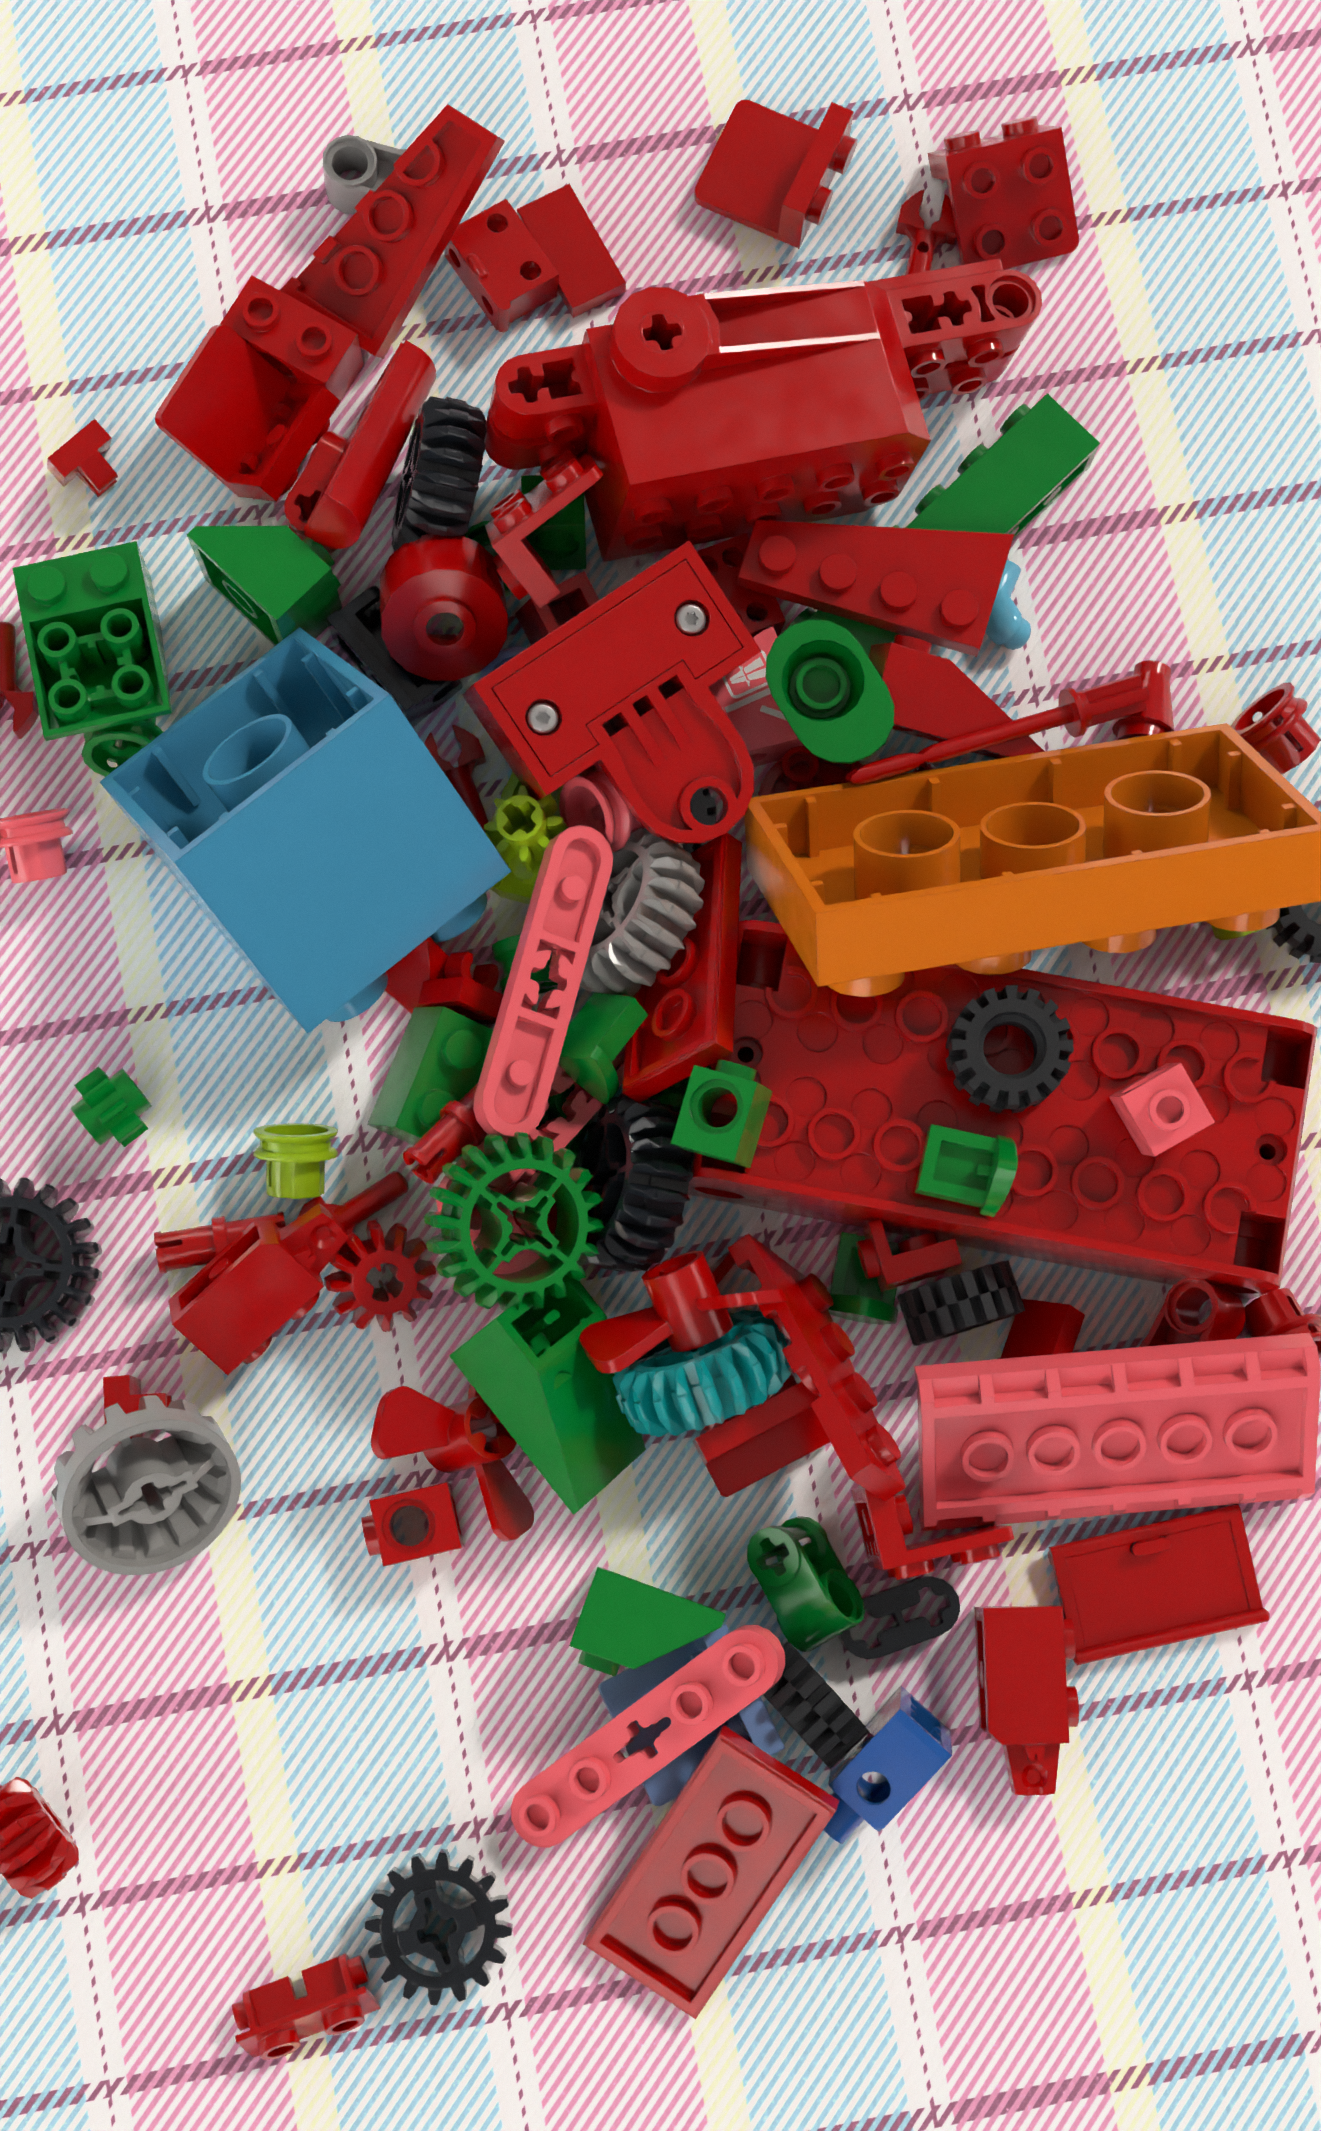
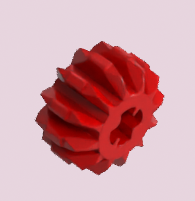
[324,1220,436,1332]
[0,1777,79,1899]

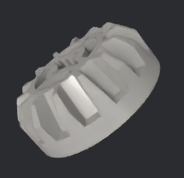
[51,1395,241,1575]

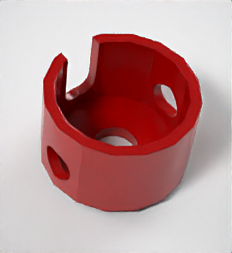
[380,533,508,681]

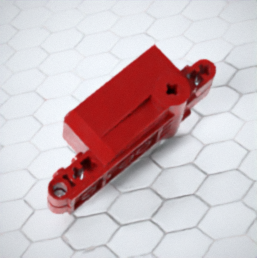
[484,258,1042,562]

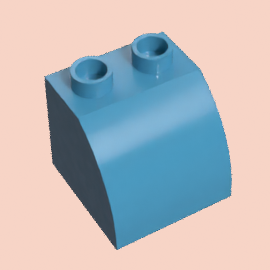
[100,627,511,1033]

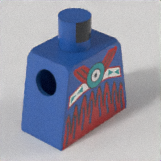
[824,1686,952,1844]

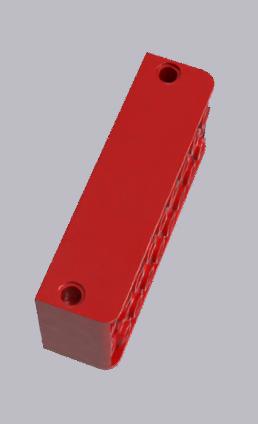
[687,920,1318,1300]

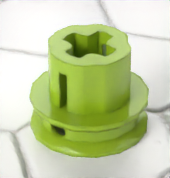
[253,1123,338,1199]

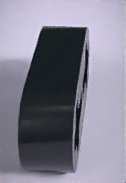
[838,1576,960,1660]

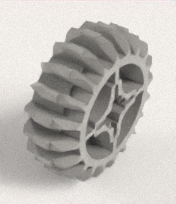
[580,828,705,997]

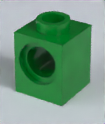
[521,475,586,570]
[671,1059,773,1168]

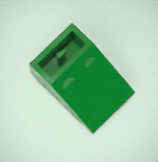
[12,541,172,741]
[367,1006,592,1168]
[449,1275,646,1515]

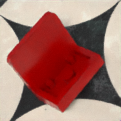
[694,100,858,249]
[927,116,1079,270]
[155,325,340,502]
[485,450,603,608]

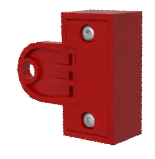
[462,540,761,844]

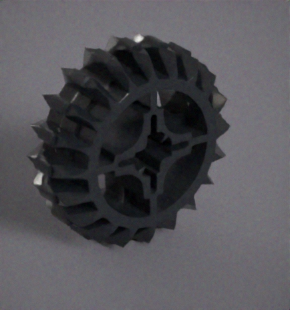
[391,396,487,552]
[573,1096,694,1272]
[0,1177,102,1354]

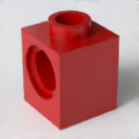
[361,1482,465,1566]

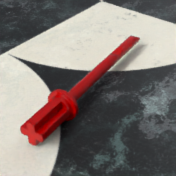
[845,674,1150,784]

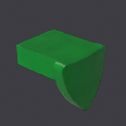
[558,992,648,1105]
[915,1124,1018,1217]
[828,1232,900,1325]

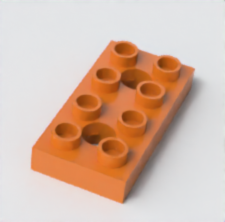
[744,723,1321,997]

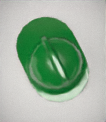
[765,619,894,764]

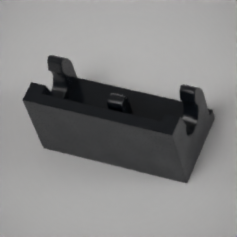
[326,585,463,727]

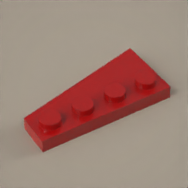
[280,104,505,359]
[737,520,1014,657]
[728,1233,906,1502]

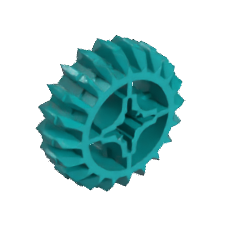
[612,1309,791,1437]

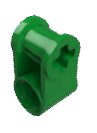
[747,1516,865,1652]

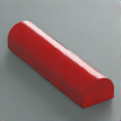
[303,340,436,549]

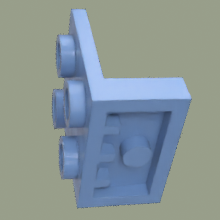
[598,1623,785,1806]

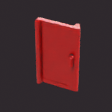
[1048,1504,1270,1665]

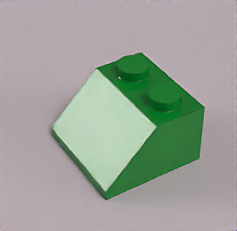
[187,525,343,646]
[569,1566,726,1677]

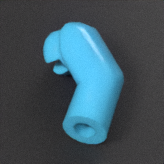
[985,560,1031,650]

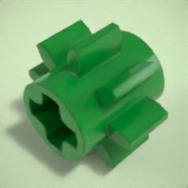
[71,1066,152,1147]

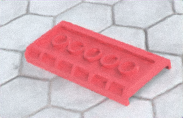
[914,1333,1321,1531]

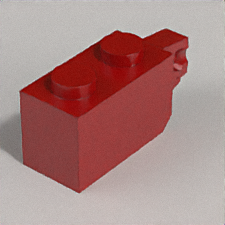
[168,1204,349,1375]
[974,1605,1079,1796]

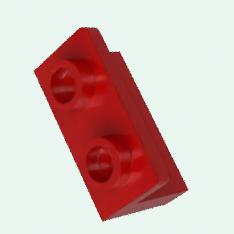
[692,1372,830,1497]

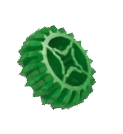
[423,1132,605,1311]

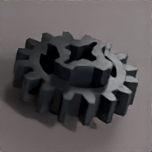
[365,1849,513,2005]

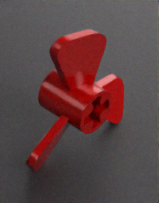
[579,1251,788,1374]
[371,1384,534,1542]

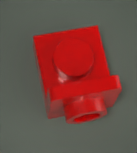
[856,1219,963,1292]

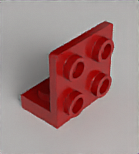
[851,1487,1014,1580]

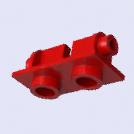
[232,1953,381,2060]

